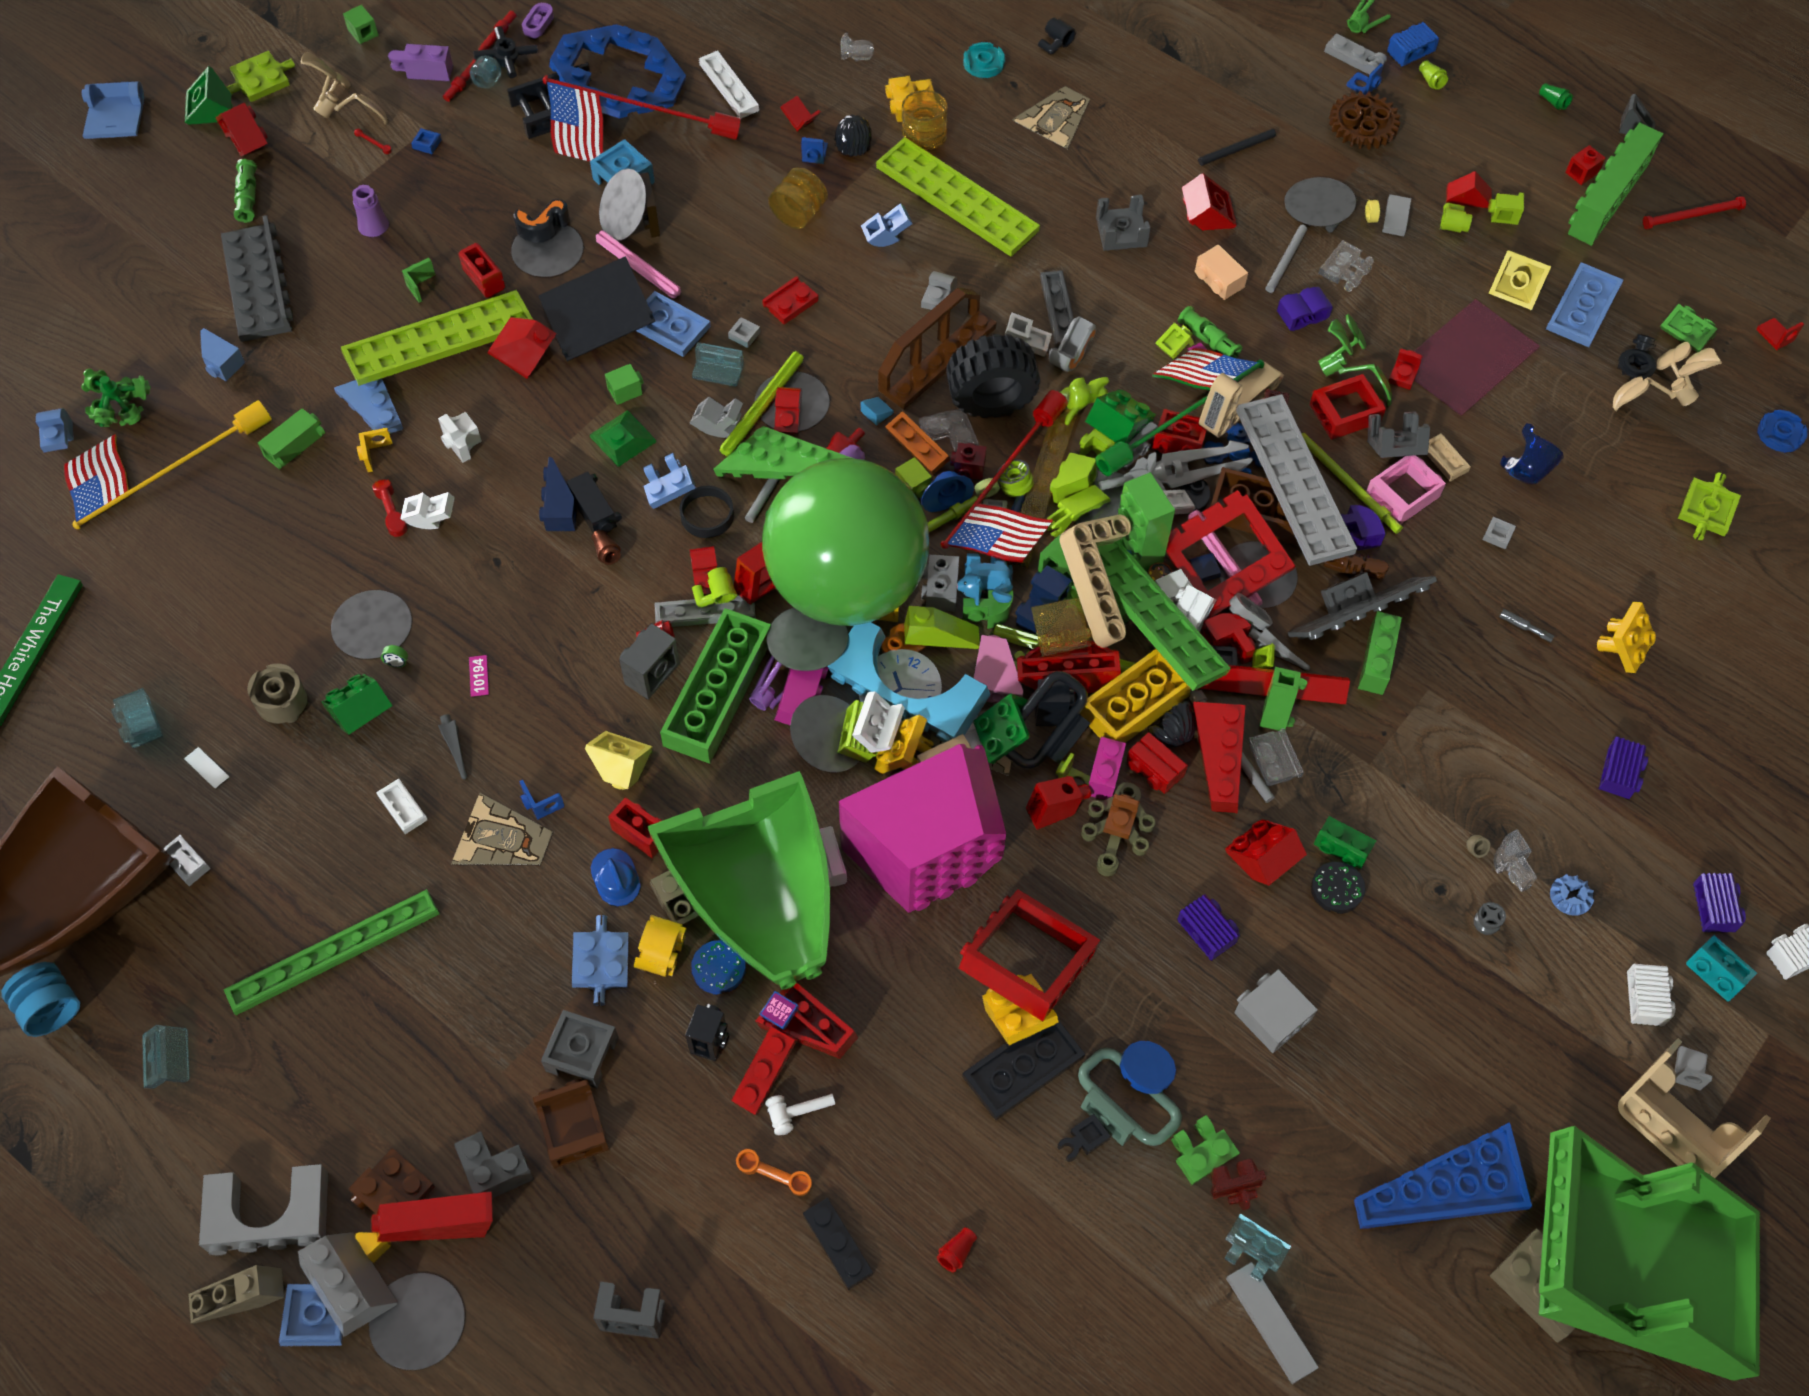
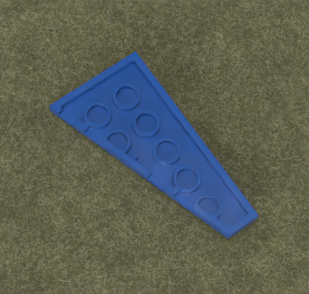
[1354,1122,1532,1229]

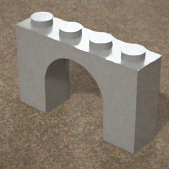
[199,1164,328,1255]

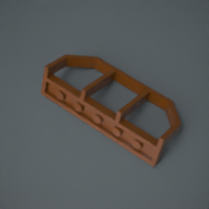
[878,288,997,410]

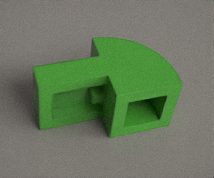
[962,590,1013,629]

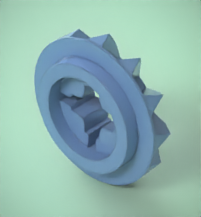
[1550,874,1594,916]

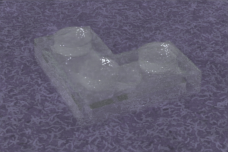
[919,408,979,452]

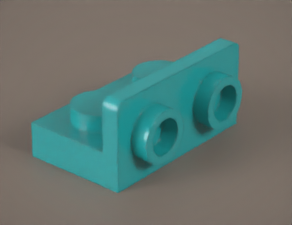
[1686,935,1757,1001]

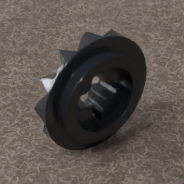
[1618,349,1656,380]

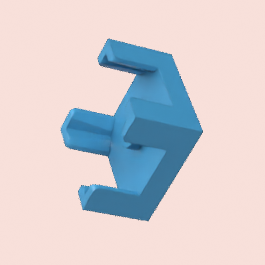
[590,139,655,185]

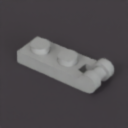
[1324,33,1387,75]

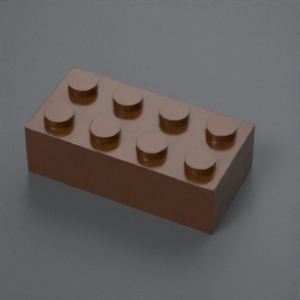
[1210,467,1299,546]

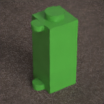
[258,408,325,470]
[1260,667,1307,732]

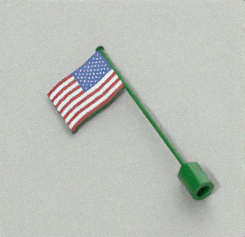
[1095,348,1265,476]

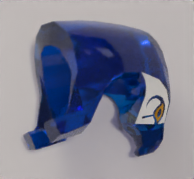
[1500,423,1564,485]

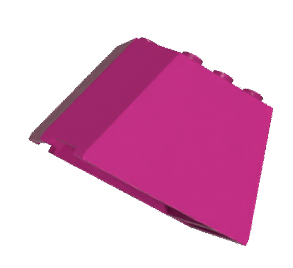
[839,744,1006,913]

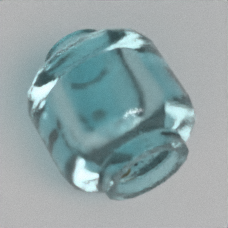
[470,55,502,89]

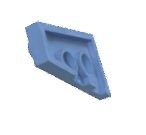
[334,378,403,437]

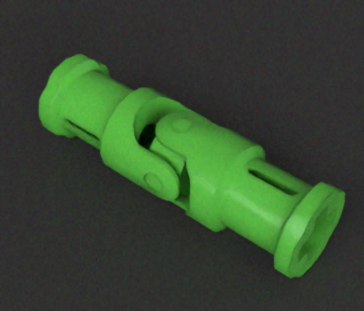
[234,159,257,223]
[1178,306,1242,358]

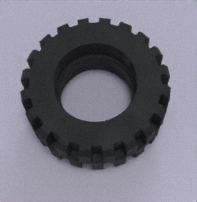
[946,334,1040,418]

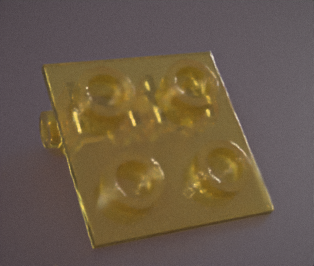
[1031,598,1092,657]

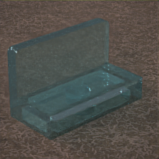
[692,342,744,386]
[142,1025,189,1089]

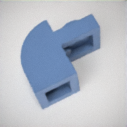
[36,408,74,452]

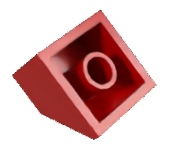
[1182,173,1237,231]

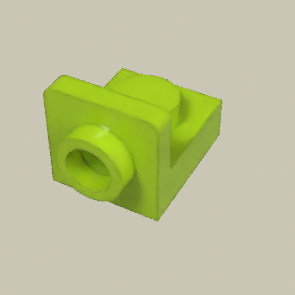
[1156,323,1194,360]
[1079,429,1115,456]

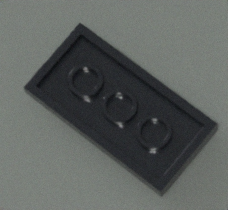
[962,1020,1085,1121]

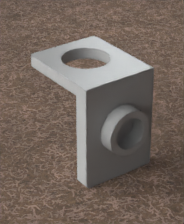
[1674,1046,1713,1090]

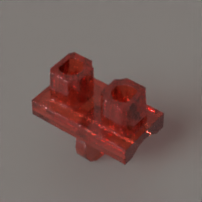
[1210,1158,1266,1210]

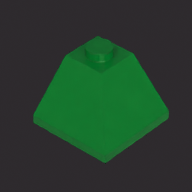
[185,66,233,125]
[590,410,656,467]

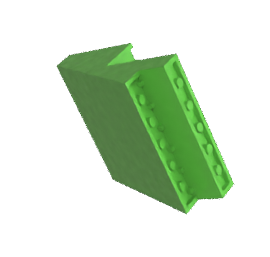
[1539,1126,1760,1381]

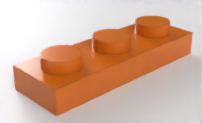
[885,411,950,475]

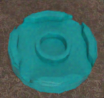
[963,42,1005,78]

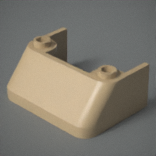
[1618,1038,1771,1178]

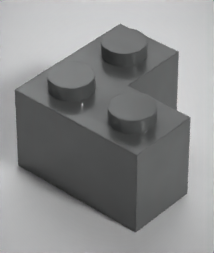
[454,1132,534,1199]

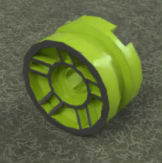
[997,459,1034,497]

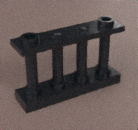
[507,62,604,139]

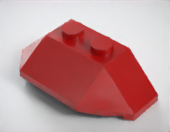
[1017,641,1121,694]

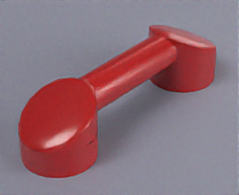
[372,479,408,537]

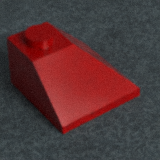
[487,317,557,379]

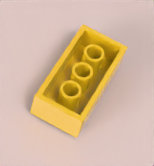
[1080,649,1191,743]

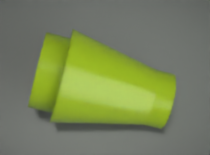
[1419,60,1448,90]

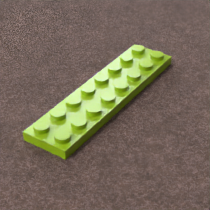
[876,137,1040,257]
[341,290,533,386]

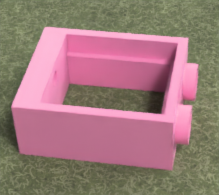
[1366,455,1446,525]

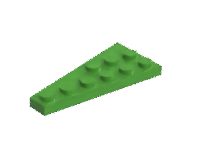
[713,426,851,479]

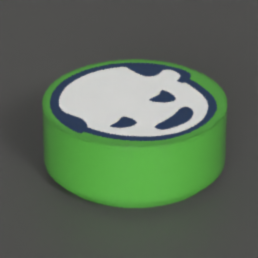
[381,645,408,668]

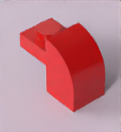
[1200,613,1255,665]

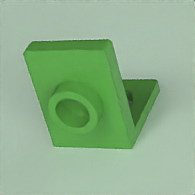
[402,258,435,303]

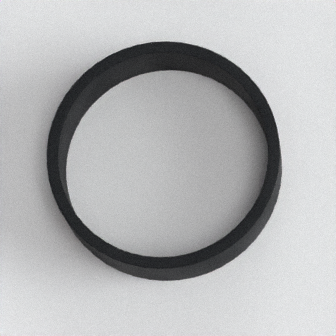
[680,486,734,538]

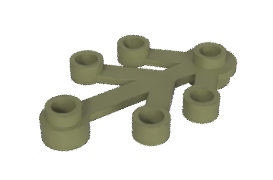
[1081,782,1155,876]

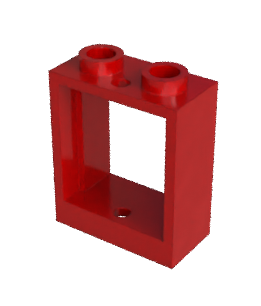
[1309,374,1386,440]
[734,542,776,605]

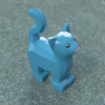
[957,553,1013,605]

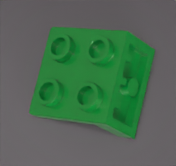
[973,693,1030,764]

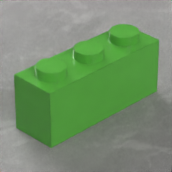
[1358,611,1402,695]

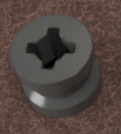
[1473,902,1506,935]

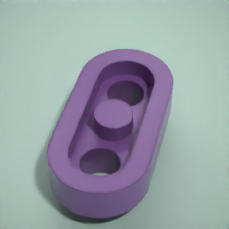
[522,3,554,38]

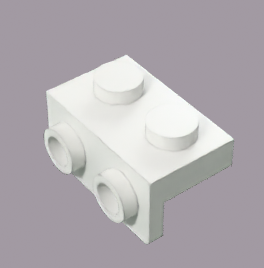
[852,691,905,753]

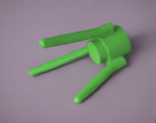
[1347,0,1391,33]

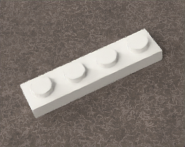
[699,51,759,118]

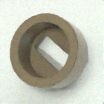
[1466,835,1491,858]

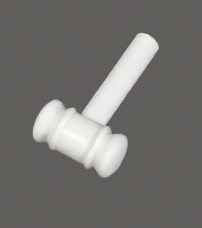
[765,1094,835,1135]

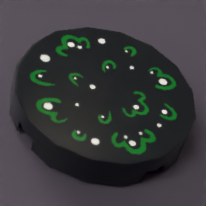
[1311,862,1365,914]

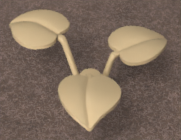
[301,52,388,125]
[1613,342,1722,412]

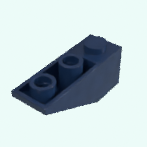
[539,457,577,531]

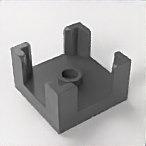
[1096,195,1150,251]
[1367,412,1430,458]
[541,1010,619,1089]
[593,1282,665,1339]

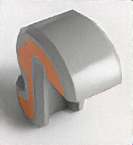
[1048,316,1096,372]

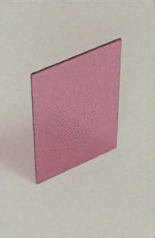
[1414,299,1540,416]

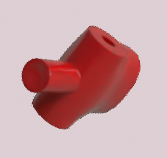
[826,428,865,453]

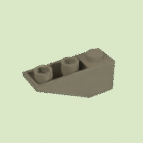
[188,1265,285,1324]

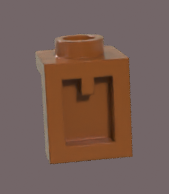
[1103,794,1140,839]

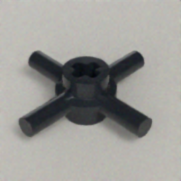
[473,26,538,78]

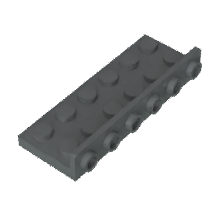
[221,215,294,342]

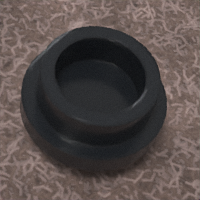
[1632,334,1656,352]

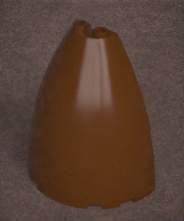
[0,766,174,977]

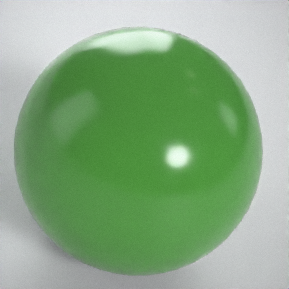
[762,458,930,626]

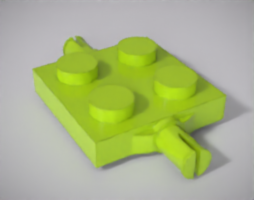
[227,50,295,102]
[1678,473,1741,540]

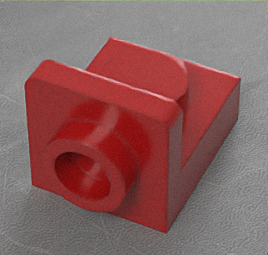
[1388,349,1423,390]

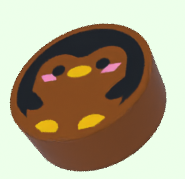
[1148,563,1173,581]

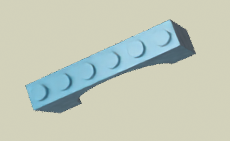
[827,622,991,743]

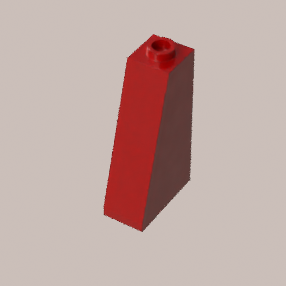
[371,1192,492,1242]

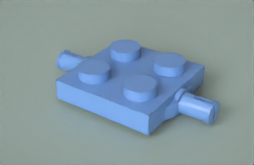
[572,915,628,1006]

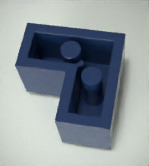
[1015,566,1072,637]

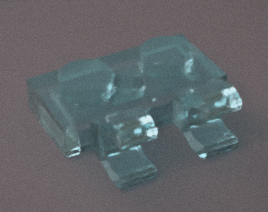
[1224,1214,1291,1282]

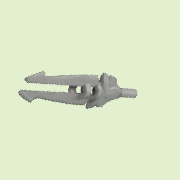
[1099,440,1252,491]

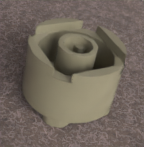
[247,664,307,723]

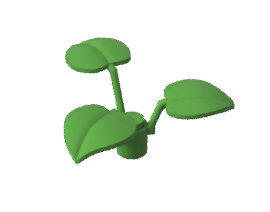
[1319,314,1392,407]

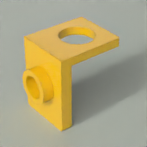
[357,428,393,472]

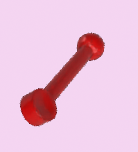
[354,128,392,154]

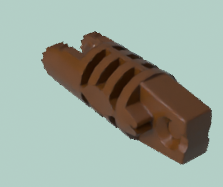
[1323,553,1389,579]

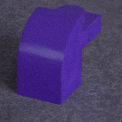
[1341,505,1386,551]

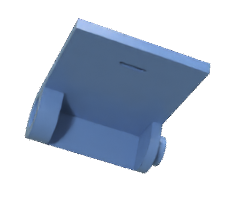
[82,81,144,139]

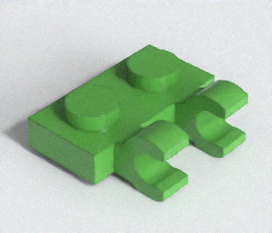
[1171,1115,1240,1185]

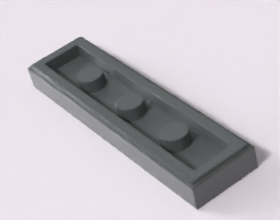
[1040,270,1074,348]

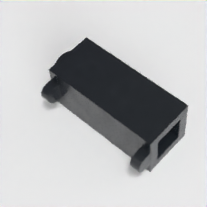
[566,471,622,533]

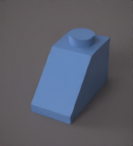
[200,328,245,381]

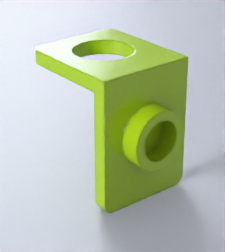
[1056,753,1090,785]

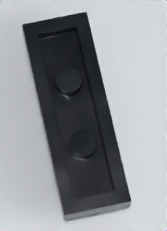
[803,1198,873,1290]

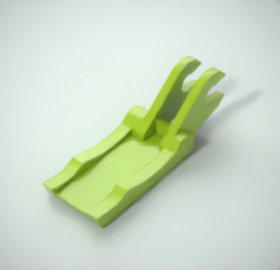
[1047,485,1111,537]

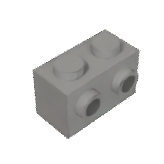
[921,555,959,611]

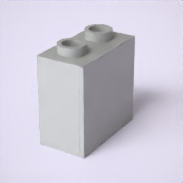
[1235,969,1317,1053]

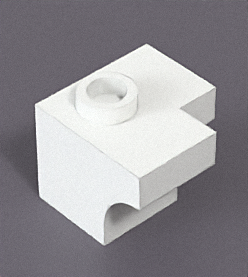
[438,412,482,463]

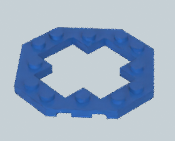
[549,24,686,118]

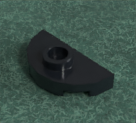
[1179,479,1210,512]

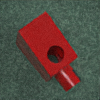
[1026,776,1091,830]

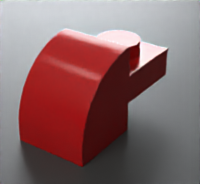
[774,387,802,434]
[690,546,717,596]

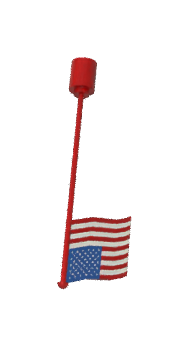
[543,76,741,162]
[940,390,1068,563]

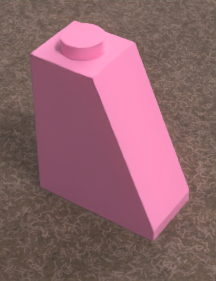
[974,635,1023,703]

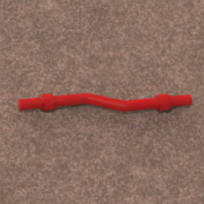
[443,11,517,102]

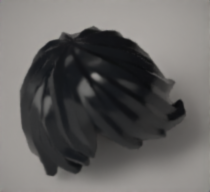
[834,114,872,157]
[1148,701,1196,748]

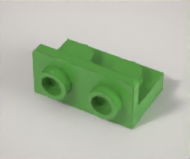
[1660,304,1717,352]

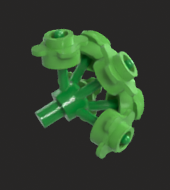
[81,368,151,427]

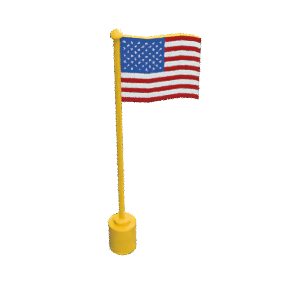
[64,400,272,529]

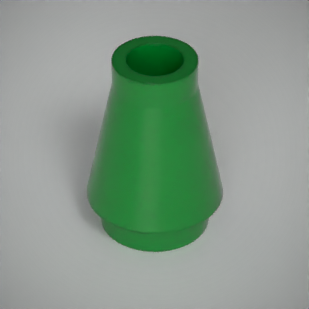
[1539,83,1573,110]

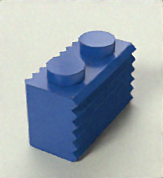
[1387,22,1440,66]

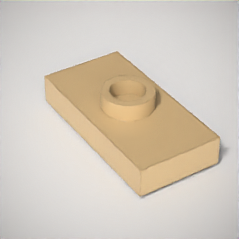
[1427,434,1471,481]

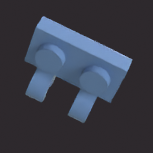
[643,453,696,509]

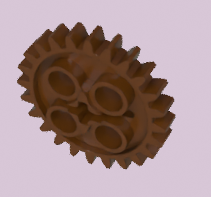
[1329,91,1401,150]

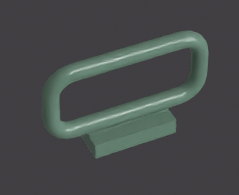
[1078,1048,1182,1146]

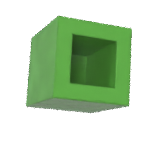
[343,5,378,44]
[605,364,644,405]

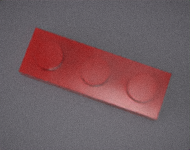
[731,1026,798,1115]

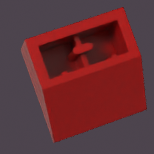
[1225,819,1307,886]

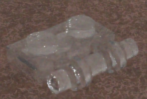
[1318,240,1374,292]

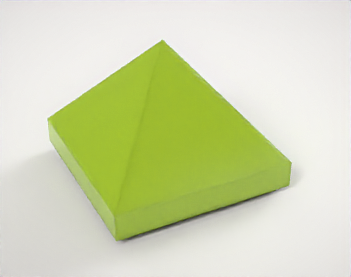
[1252,643,1275,669]

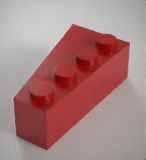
[1193,702,1245,813]

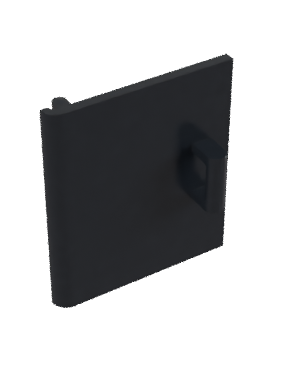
[538,256,656,362]

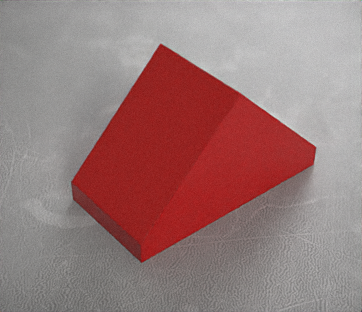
[1446,171,1492,208]

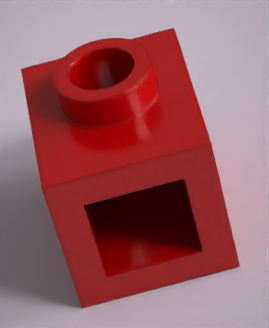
[1565,145,1606,185]

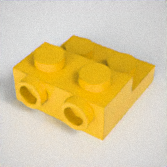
[885,76,939,122]
[982,974,1059,1045]

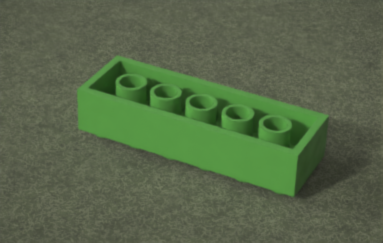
[1568,122,1663,246]
[660,608,771,764]

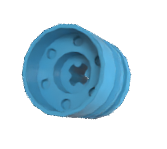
[1,962,80,1037]

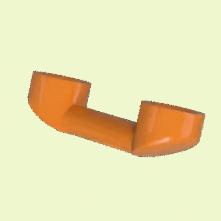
[736,1149,812,1196]

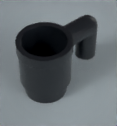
[1038,17,1076,55]

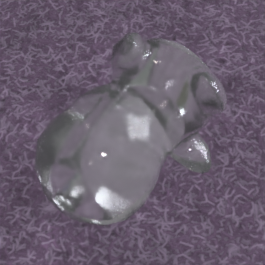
[841,32,874,62]

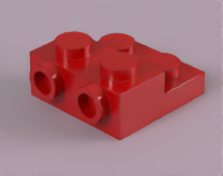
[1152,409,1207,454]

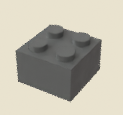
[619,623,680,700]

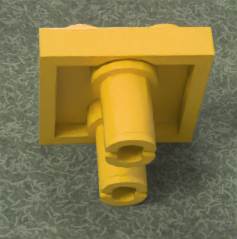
[1597,602,1656,673]
[874,714,933,774]

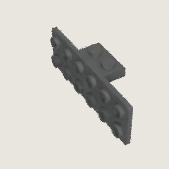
[1287,572,1437,640]

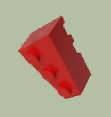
[755,982,858,1059]

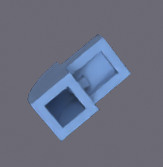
[861,203,913,247]

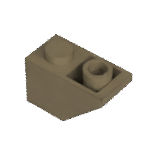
[650,871,699,924]

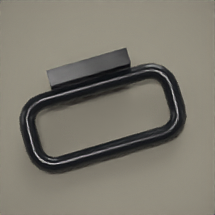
[1005,671,1090,769]

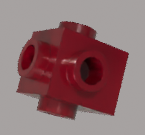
[950,443,987,480]

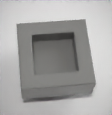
[728,317,761,348]
[1483,517,1516,549]

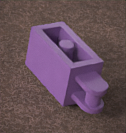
[388,44,453,81]

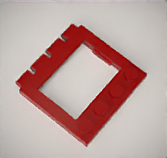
[1166,490,1295,618]

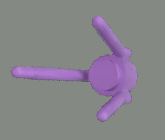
[749,655,783,711]

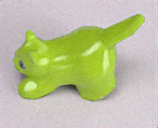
[1060,377,1109,425]

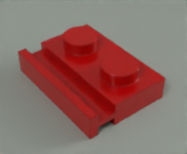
[762,276,819,325]

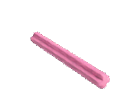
[596,231,681,299]
[1188,510,1262,606]

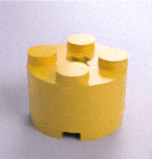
[634,915,686,977]

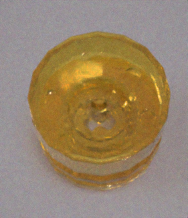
[902,90,947,150]
[768,167,828,229]

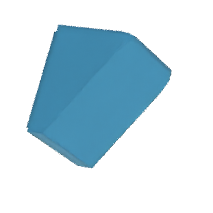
[861,397,894,426]

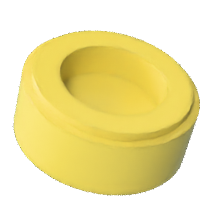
[1365,200,1380,223]

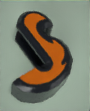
[513,199,570,243]

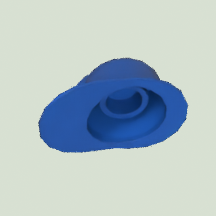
[921,471,974,512]
[591,848,640,906]

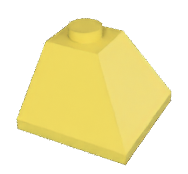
[1489,250,1551,310]
[585,731,653,790]

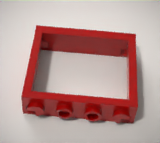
[959,889,1100,1022]

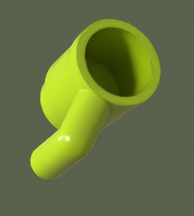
[1440,203,1472,233]
[692,567,737,608]

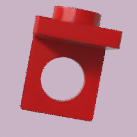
[780,96,821,132]
[1756,318,1804,350]

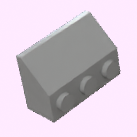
[298,1232,398,1337]

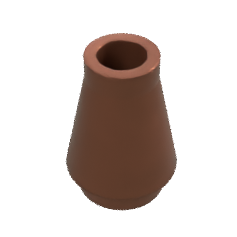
[592,530,621,565]

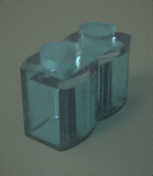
[111,688,163,748]

